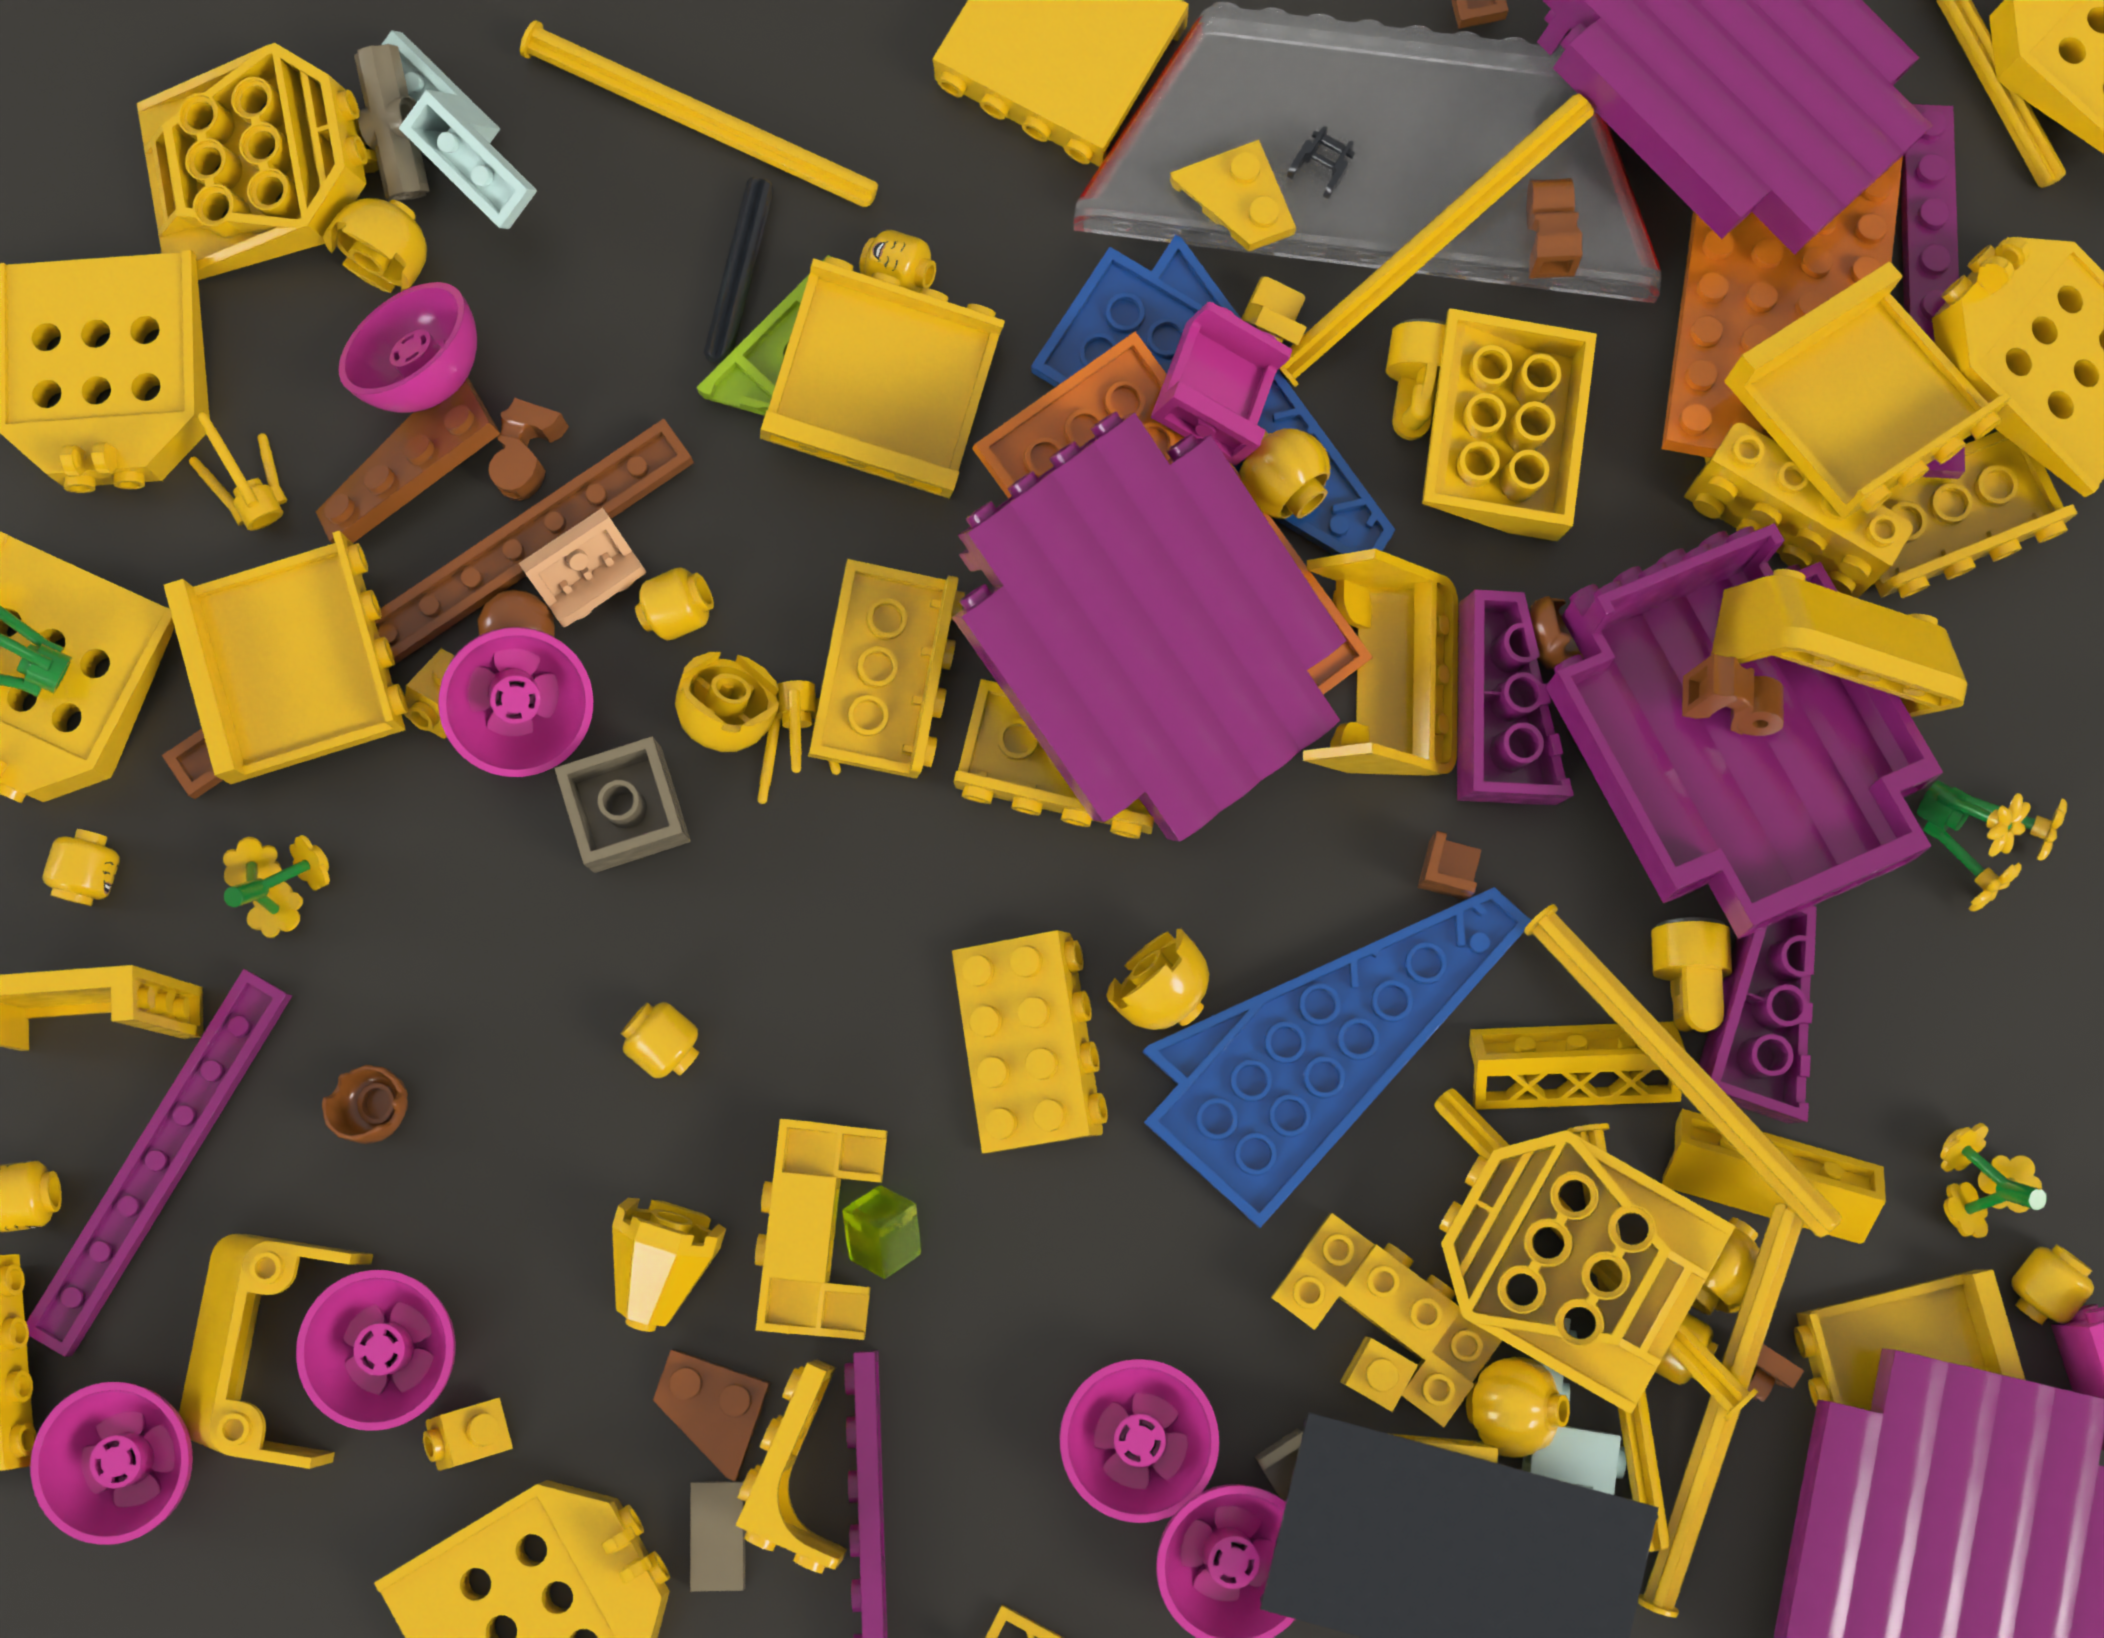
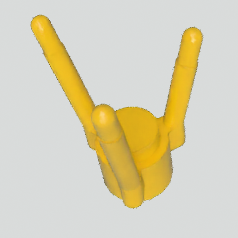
[189,412,287,531]
[757,680,841,804]

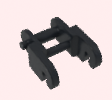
[1287,125,1356,200]

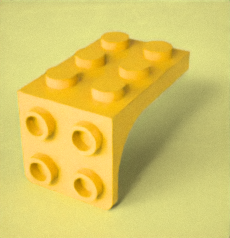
[735,1359,847,1573]

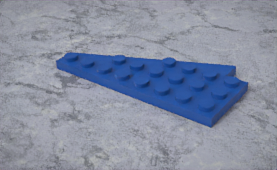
[1031,235,1395,555]
[1142,887,1532,1228]

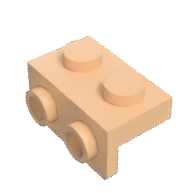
[519,507,646,627]

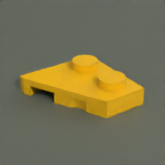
[1170,139,1296,252]

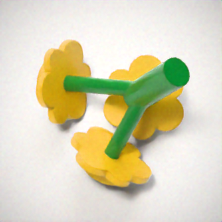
[223,835,330,938]
[1940,1123,2047,1239]

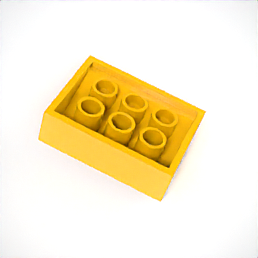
[1422,308,1597,541]

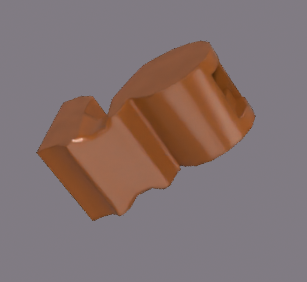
[1526,178,1583,279]
[489,398,569,501]
[1682,653,1784,736]

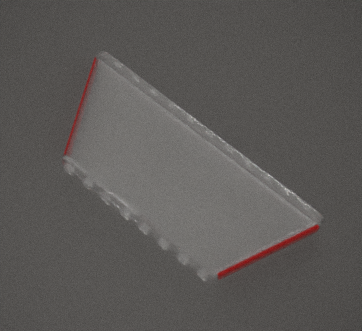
[1074,2,1662,303]

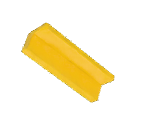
[1662,1108,1886,1244]

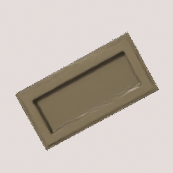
[690,1481,745,1592]

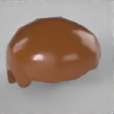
[477,589,555,637]
[1529,596,1584,671]
[322,1064,408,1144]

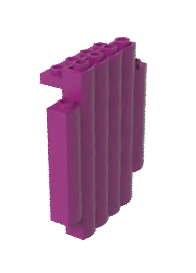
[1537,0,1933,255]
[952,411,1346,842]
[1546,523,1943,939]
[1773,1348,2104,1638]

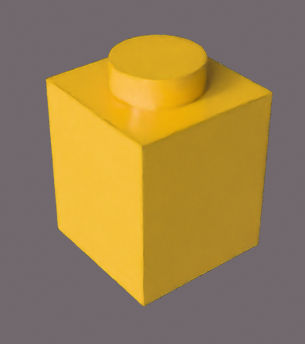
[1340,1336,1418,1412]

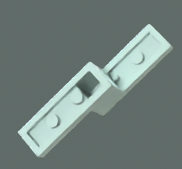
[382,30,537,229]
[1521,1318,1626,1495]

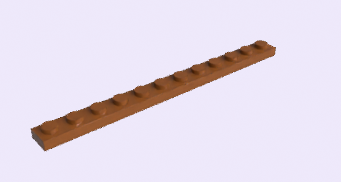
[162,418,694,799]

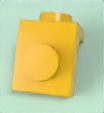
[1241,276,1307,345]
[404,648,454,739]
[423,1397,513,1471]

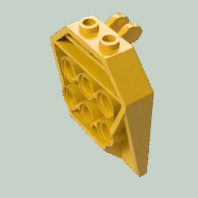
[1989,0,2104,154]
[137,43,379,280]
[1932,237,2104,497]
[0,250,210,493]
[0,531,175,804]
[1439,1130,1736,1414]
[374,1480,670,1638]

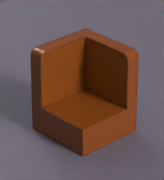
[1418,831,1481,900]

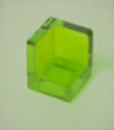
[842,1185,921,1279]

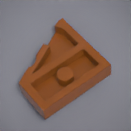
[653,1349,771,1481]

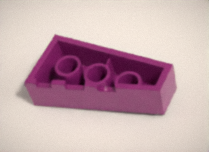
[1457,589,1574,805]
[1699,906,1817,1124]

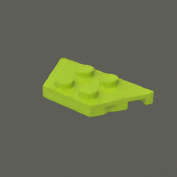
[696,255,830,416]

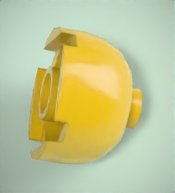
[323,198,427,293]
[675,652,779,752]
[1106,929,1210,1030]

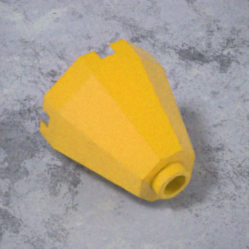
[612,1197,726,1332]

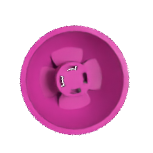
[339,282,477,413]
[438,627,593,777]
[296,1270,456,1431]
[1060,1359,1219,1523]
[30,1382,193,1545]
[1156,1484,1295,1638]

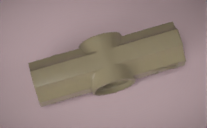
[354,44,430,201]

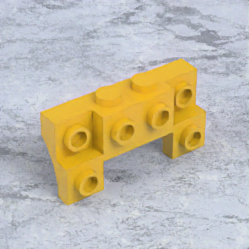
[755,1119,888,1340]
[1271,1213,1502,1427]

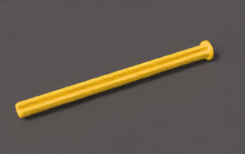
[1936,0,2066,188]
[520,20,878,207]
[1279,94,1594,387]
[1524,904,1842,1238]
[1434,1088,1758,1421]
[1567,1123,1670,1552]
[1637,1203,1804,1618]

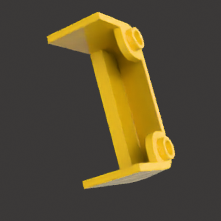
[1303,549,1459,776]
[1711,569,1967,717]
[179,1234,373,1469]

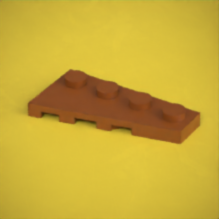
[316,377,500,544]

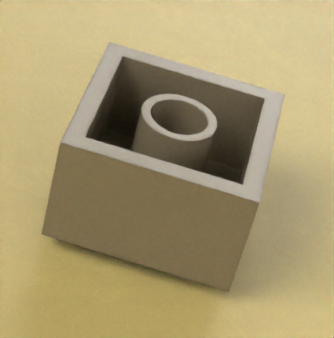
[554,736,691,873]

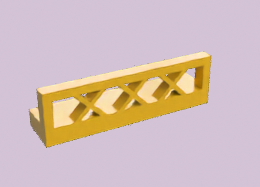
[1469,1022,1686,1110]

